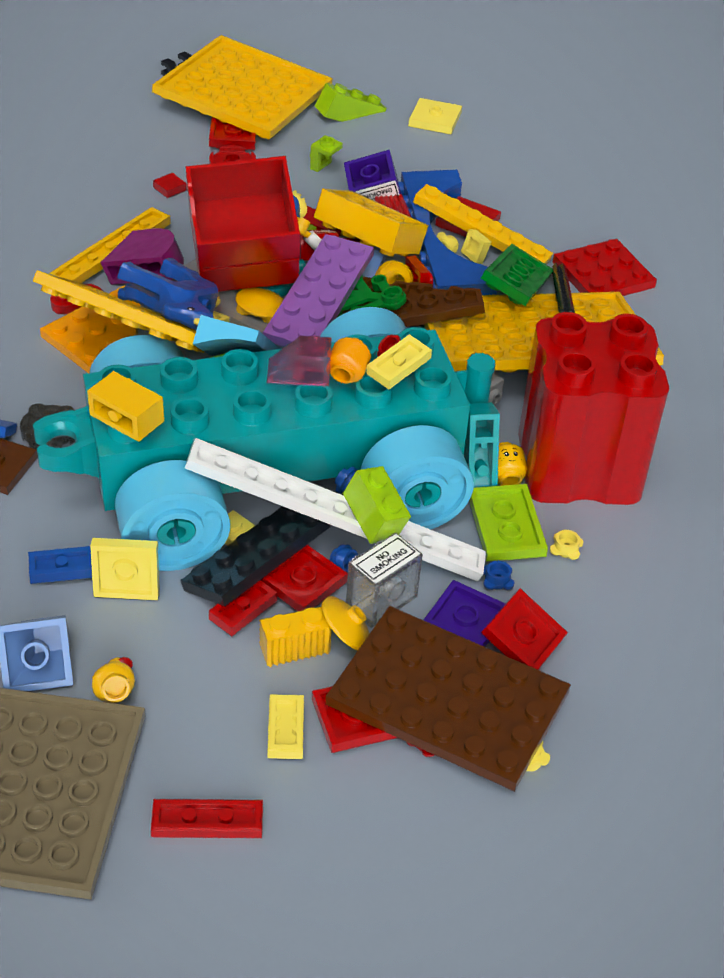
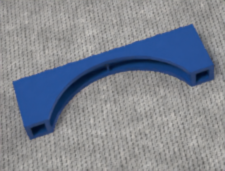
[399,169,498,295]

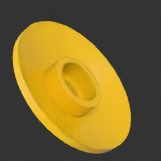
[322,596,370,651]

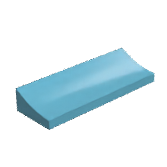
[193,315,280,357]

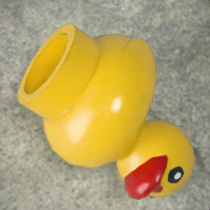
[92,657,135,703]

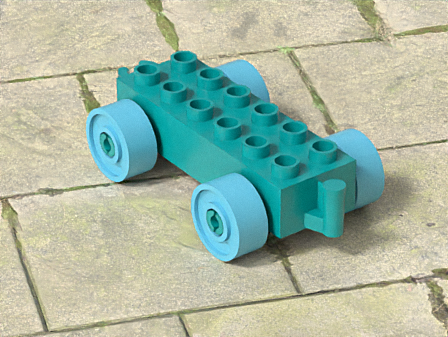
[33,307,496,571]

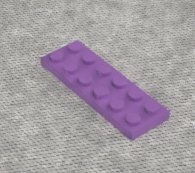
[263,234,374,347]

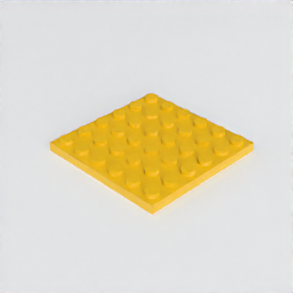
[152,35,333,140]
[33,270,205,353]

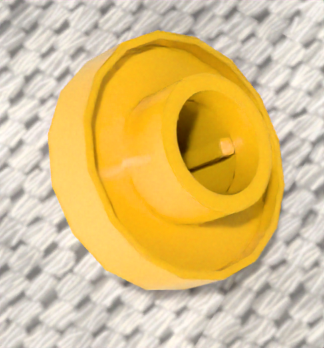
[375,260,413,284]

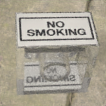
[346,533,423,628]

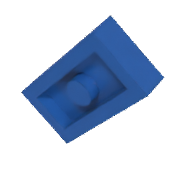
[28,546,92,584]

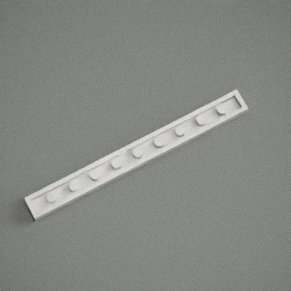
[185,438,486,581]

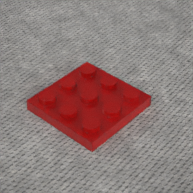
[552,239,657,296]

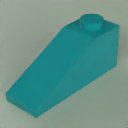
[464,402,500,488]

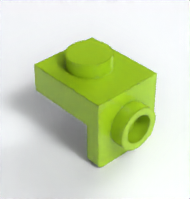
[310,135,343,172]

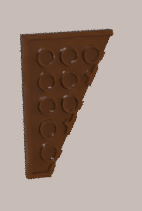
[343,277,485,327]

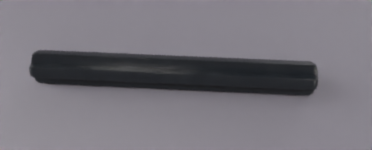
[552,263,575,313]

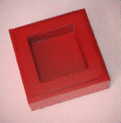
[153,173,187,198]

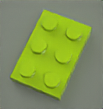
[469,484,548,562]

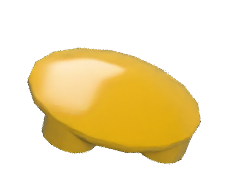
[235,288,284,323]

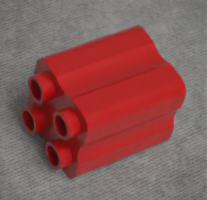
[518,312,669,505]

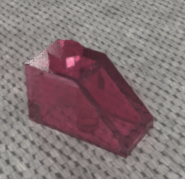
[267,336,332,386]

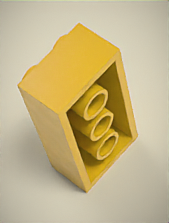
[314,188,429,257]

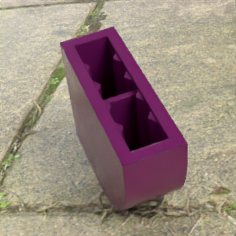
[100,228,184,285]

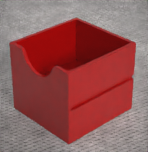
[185,156,300,292]

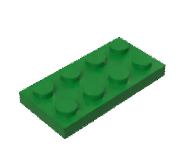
[480,244,553,306]

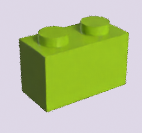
[343,466,411,544]

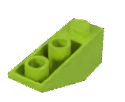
[315,83,387,122]

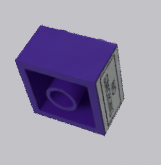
[344,149,401,201]

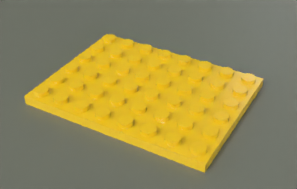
[424,292,664,373]

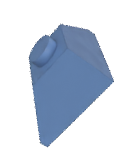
[0,615,73,691]

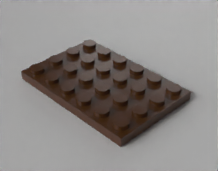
[326,606,571,792]

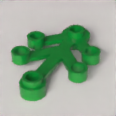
[337,275,407,317]

